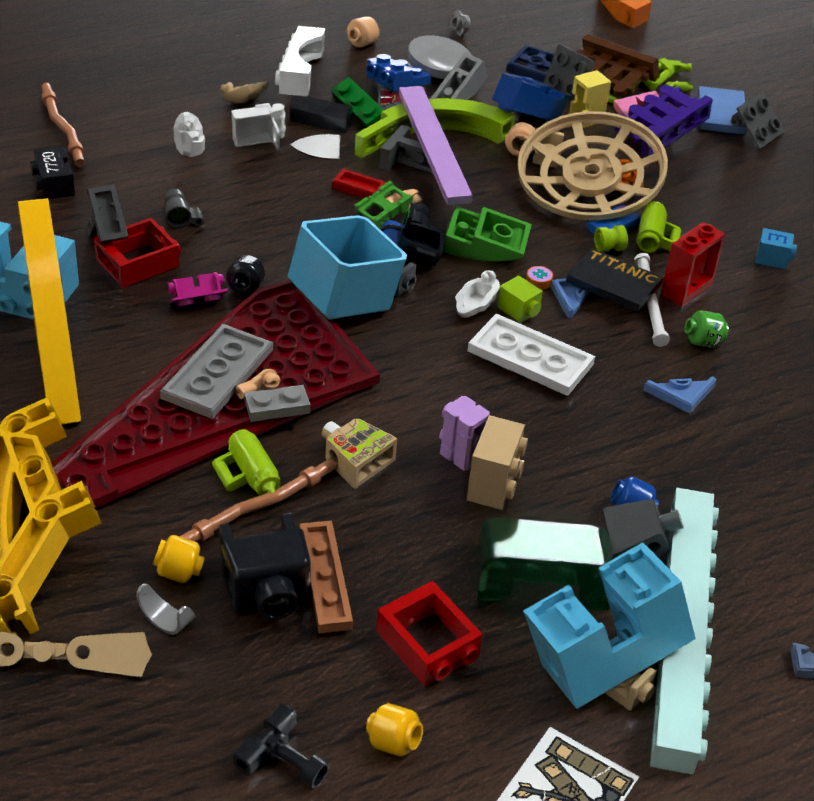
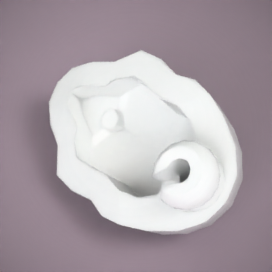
[455,270,500,318]

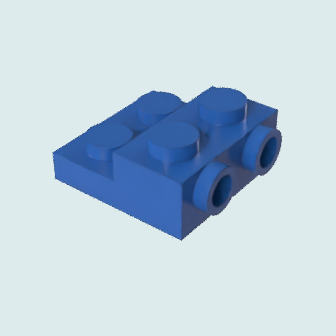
[366,54,431,91]

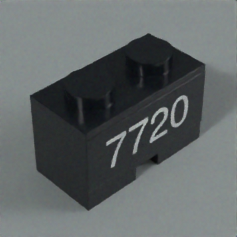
[30,146,75,199]

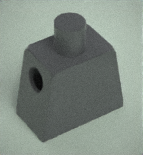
[603,499,684,558]

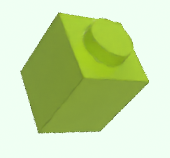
[497,275,543,323]

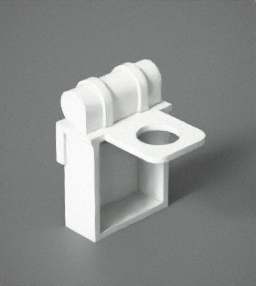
[232,103,286,150]

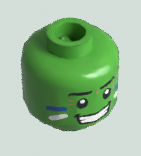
[685,310,729,348]

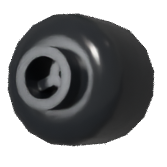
[226,255,265,295]

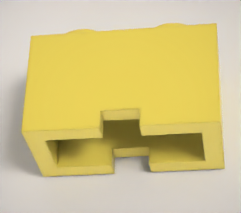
[569,70,611,128]

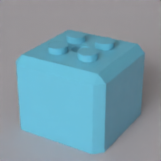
[287,215,407,320]

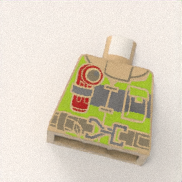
[321,419,397,489]

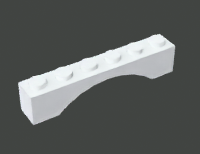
[275,26,325,96]

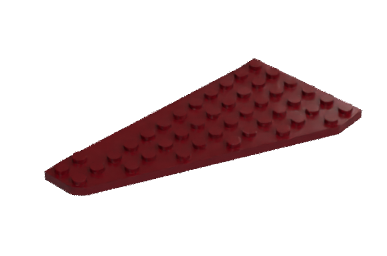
[51,279,380,508]

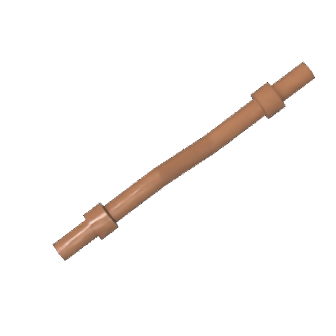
[41,83,85,167]
[180,458,337,542]

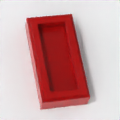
[332,169,387,199]

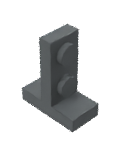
[379,125,433,173]
[86,184,128,244]

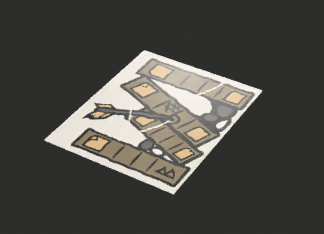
[497,727,639,801]

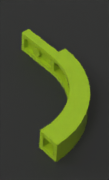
[355,98,515,158]

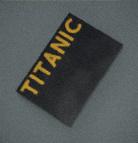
[566,248,663,312]

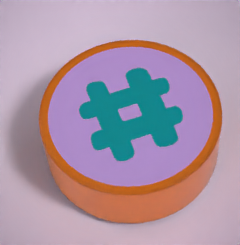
[526,266,553,290]

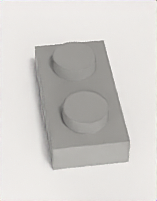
[244,385,310,422]

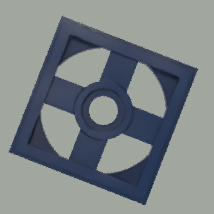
[506,45,555,82]

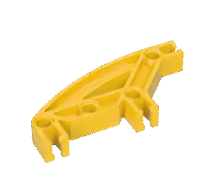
[18,198,81,425]
[0,397,102,645]

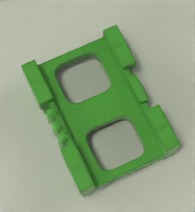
[355,181,414,230]

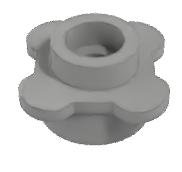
[451,10,470,36]

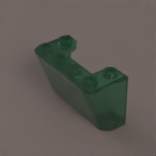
[477,518,614,610]

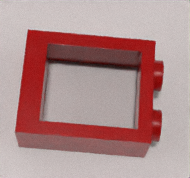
[94,218,181,288]
[660,222,725,307]
[376,581,483,687]

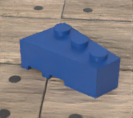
[491,73,570,120]

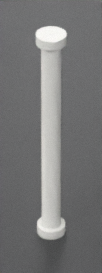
[634,253,670,347]

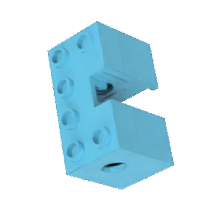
[0,222,79,320]
[523,542,696,709]

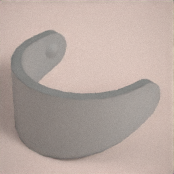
[136,583,196,635]

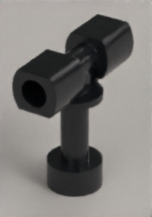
[233,703,330,789]

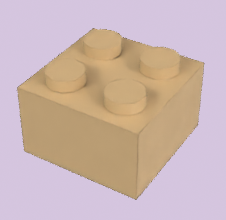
[467,415,528,510]

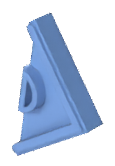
[550,278,591,319]
[643,376,717,414]

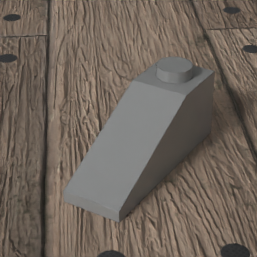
[430,52,488,100]

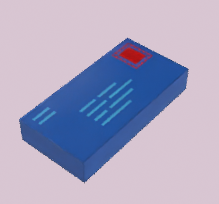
[586,204,641,234]

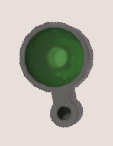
[164,189,204,228]

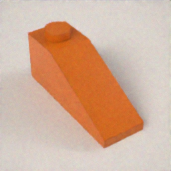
[600,0,652,28]

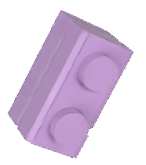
[439,396,490,471]

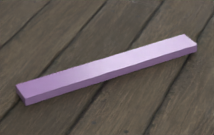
[399,86,473,205]

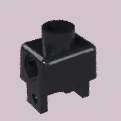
[219,513,311,620]

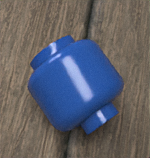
[610,476,659,508]

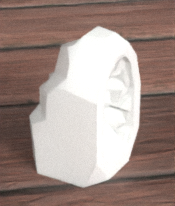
[174,112,205,157]

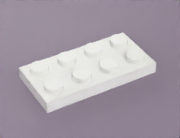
[468,314,595,396]

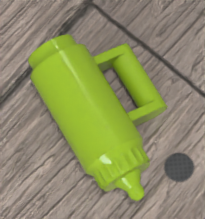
[636,201,681,253]
[212,429,280,495]

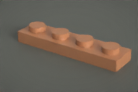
[300,521,353,633]

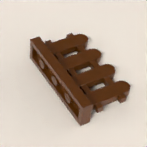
[576,34,660,97]

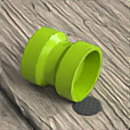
[594,225,628,253]

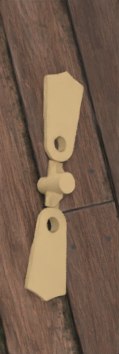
[0,632,152,677]

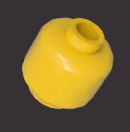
[152,535,205,583]
[366,703,423,757]

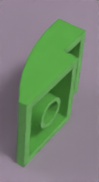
[443,206,532,261]

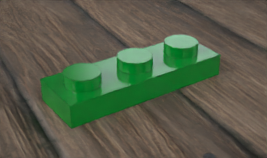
[330,77,384,128]

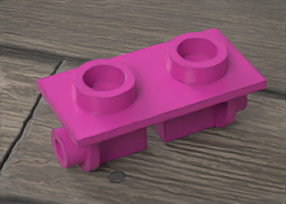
[167,272,228,307]

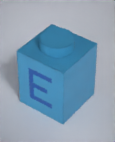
[755,228,797,270]

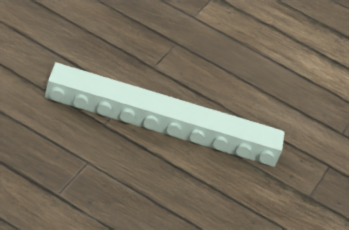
[650,487,719,775]

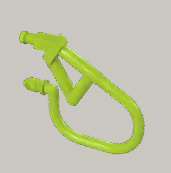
[608,58,693,104]

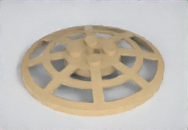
[518,111,668,221]

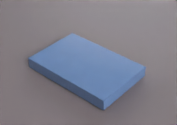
[698,86,747,135]

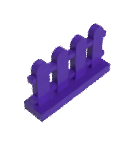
[614,85,713,157]

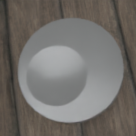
[407,35,471,79]

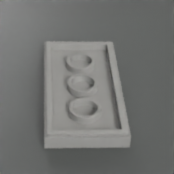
[160,324,273,419]

